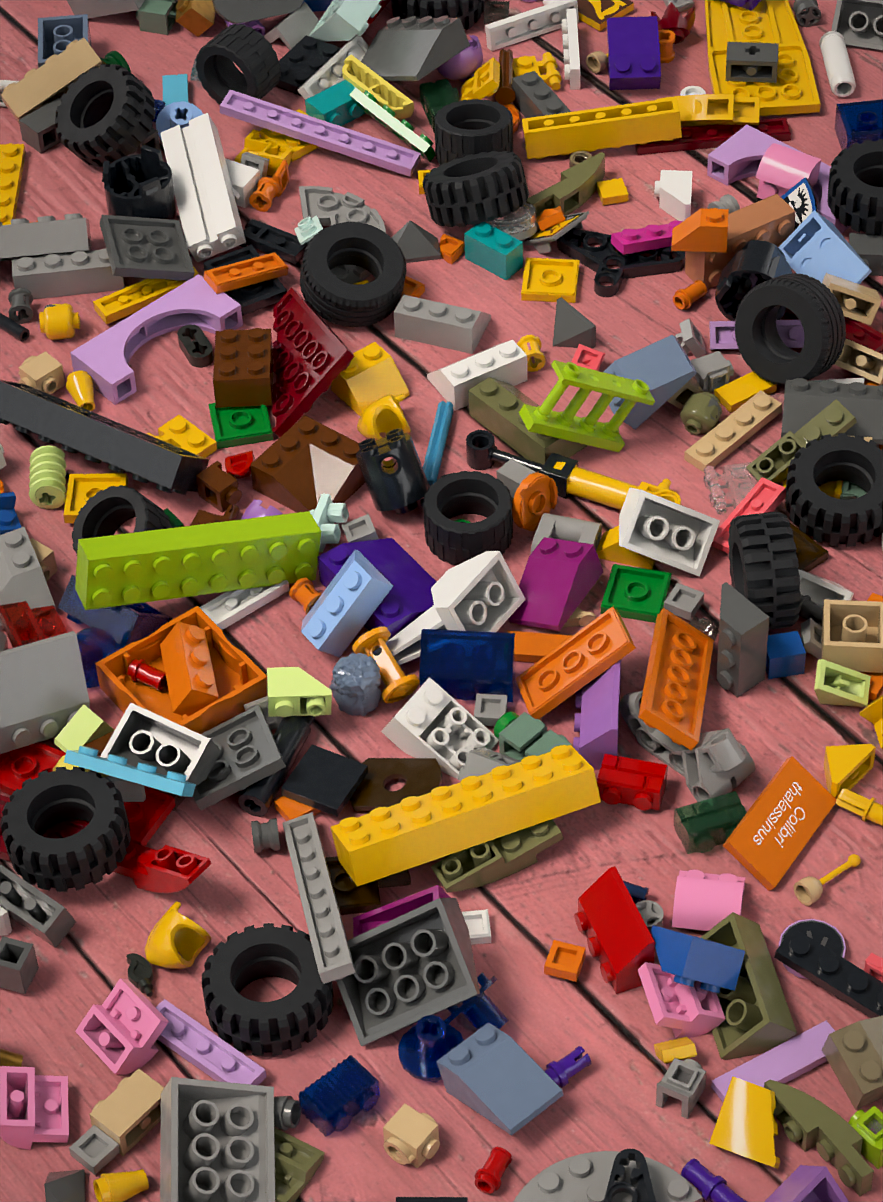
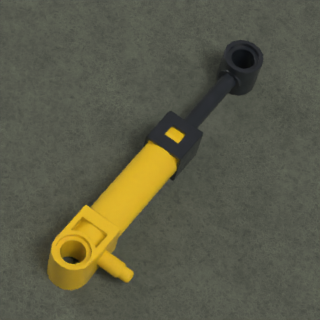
[466,430,681,510]

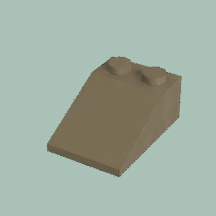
[822,1016,883,1110]

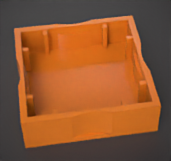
[95,606,267,734]

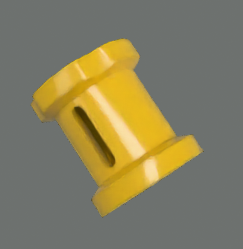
[517,335,546,372]

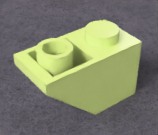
[267,667,332,717]

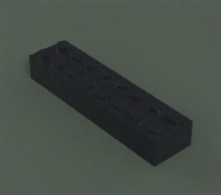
[0,380,209,495]

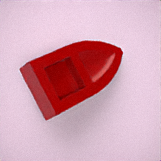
[225,450,255,478]

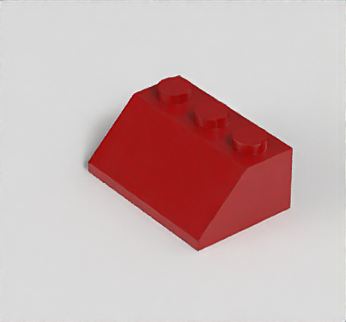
[574,866,655,994]

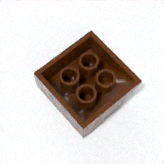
[250,415,366,513]

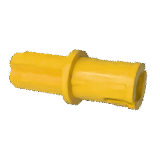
[836,788,883,826]

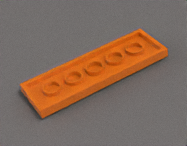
[638,608,714,751]

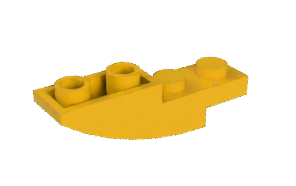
[657,94,760,126]

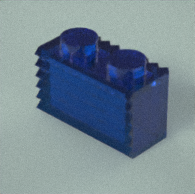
[298,1055,380,1137]

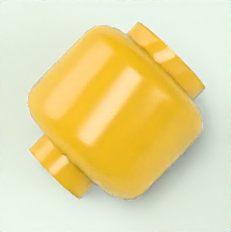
[39,303,80,340]

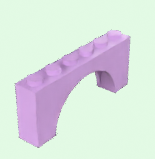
[707,125,850,234]
[70,274,243,405]

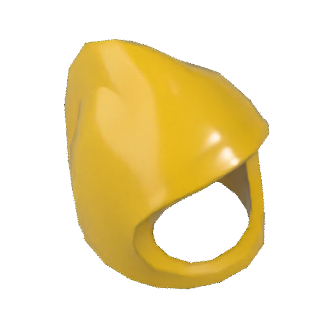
[357,394,411,441]
[144,901,211,969]

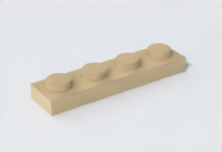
[684,390,782,473]

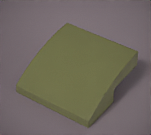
[265,1127,325,1202]

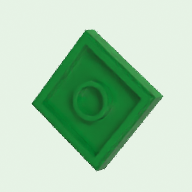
[208,403,273,449]
[601,564,672,623]

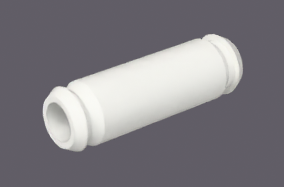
[819,31,856,97]

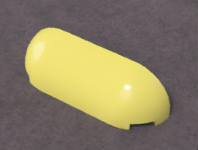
[342,54,414,120]

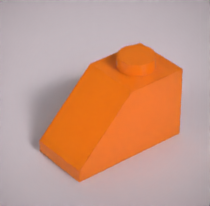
[671,208,729,253]

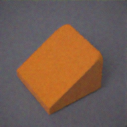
[271,160,289,197]

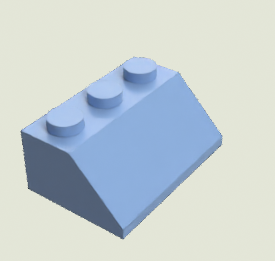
[301,549,393,657]

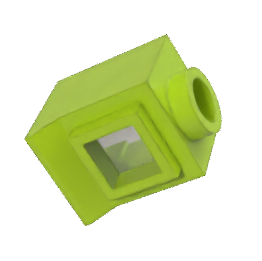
[849,1106,883,1169]

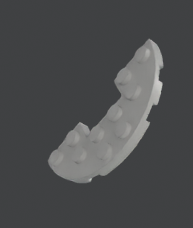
[299,186,386,284]
[513,1151,703,1202]

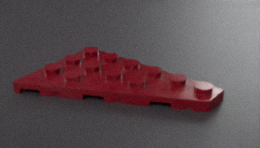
[272,287,355,437]

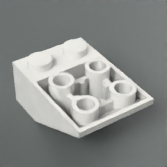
[381,677,499,779]

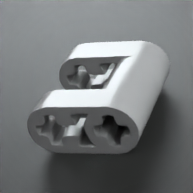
[530,513,602,555]

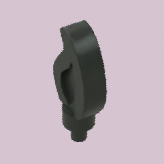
[126,953,153,997]

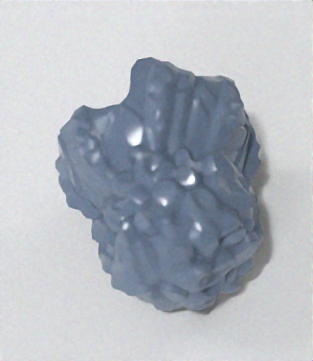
[329,653,382,716]

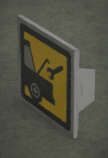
[522,211,590,254]

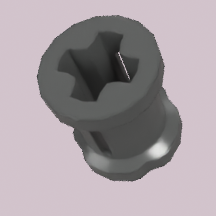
[8,288,33,324]

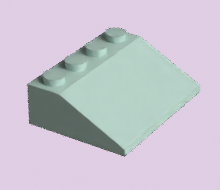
[309,0,381,42]

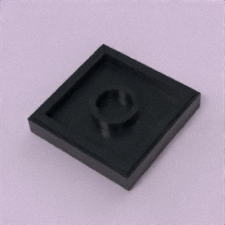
[281,744,368,817]

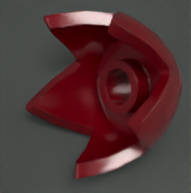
[651,2,695,44]

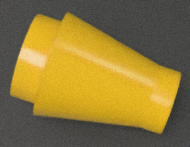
[66,370,95,411]
[93,1169,149,1202]

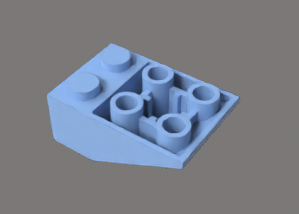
[778,210,872,284]

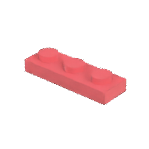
[712,477,786,554]

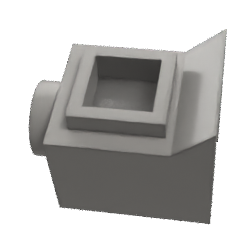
[690,351,734,393]
[656,1058,706,1119]

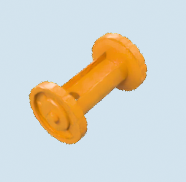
[352,626,420,704]

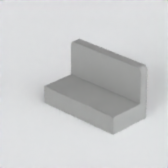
[264,2,319,50]

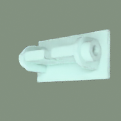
[294,215,323,245]

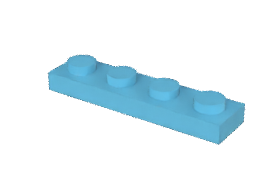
[64,746,196,797]

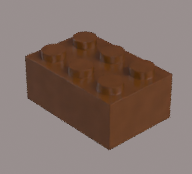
[213,328,273,408]

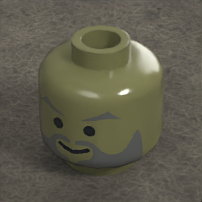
[680,392,723,435]

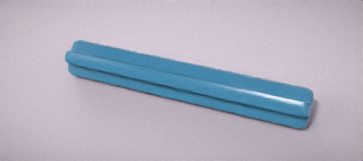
[423,401,454,486]

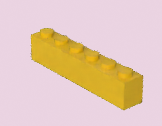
[522,97,682,159]

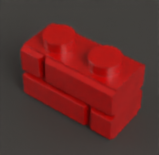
[597,754,668,811]

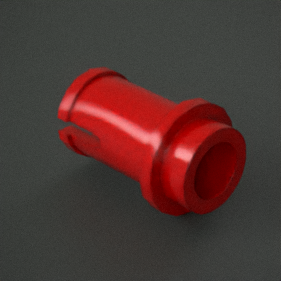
[127,659,167,691]
[475,1147,512,1194]

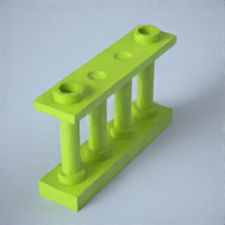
[518,360,655,452]

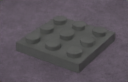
[100,215,195,281]
[193,705,286,811]

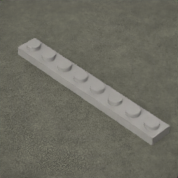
[282,812,356,984]

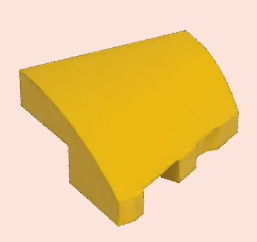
[235,129,293,176]
[709,1076,780,1169]

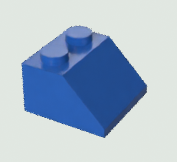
[651,925,745,994]

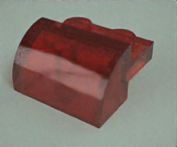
[0,601,68,648]

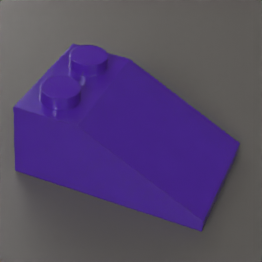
[607,16,661,90]

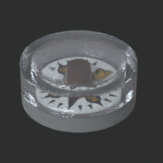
[486,202,538,240]

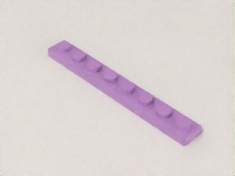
[220,90,421,177]

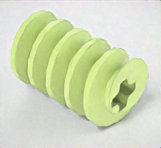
[29,445,66,509]

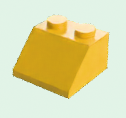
[331,342,410,417]

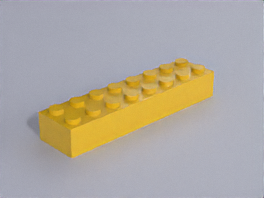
[330,745,601,887]

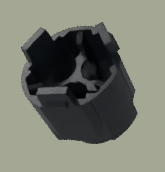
[102,145,177,220]
[715,240,792,321]

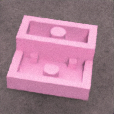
[756,143,821,199]
[672,870,745,931]
[638,962,725,1038]
[75,978,169,1075]
[0,1066,69,1150]

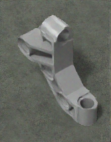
[619,691,756,809]

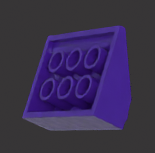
[317,538,437,641]

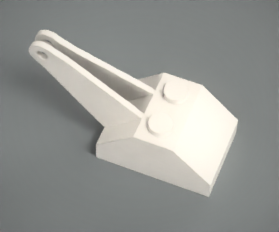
[373,551,525,665]

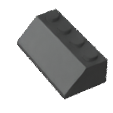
[781,378,883,445]

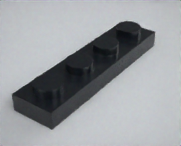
[774,927,883,1018]

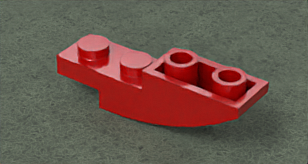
[113,842,212,893]

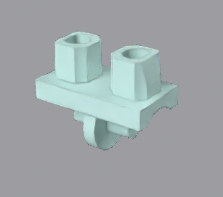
[310,494,349,552]

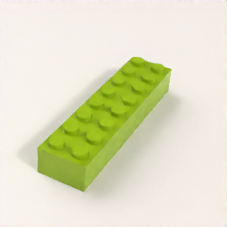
[75,511,322,610]

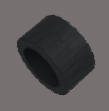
[196,24,281,104]
[434,99,513,165]
[423,471,513,565]
[72,485,172,556]

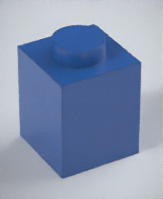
[765,631,806,679]

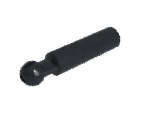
[238,716,316,817]

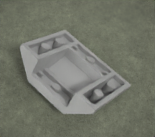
[0,527,56,630]

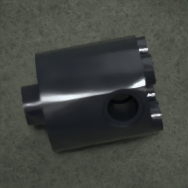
[356,428,430,514]

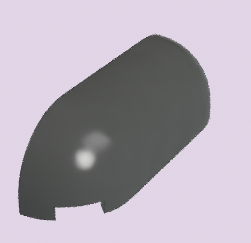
[212,0,304,24]

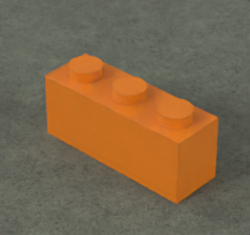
[160,621,219,717]

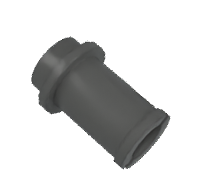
[799,594,823,626]

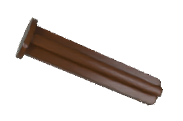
[495,49,515,105]

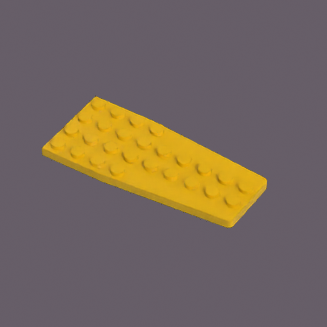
[704,0,820,116]

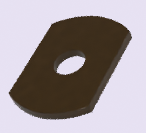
[350,758,442,811]

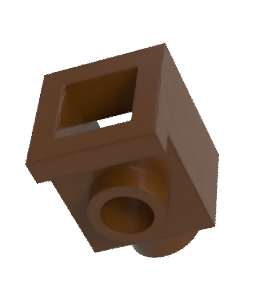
[196,461,242,513]

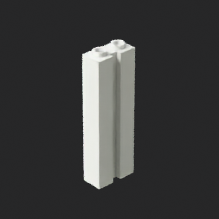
[160,113,246,263]

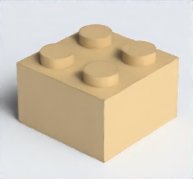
[821,599,883,673]

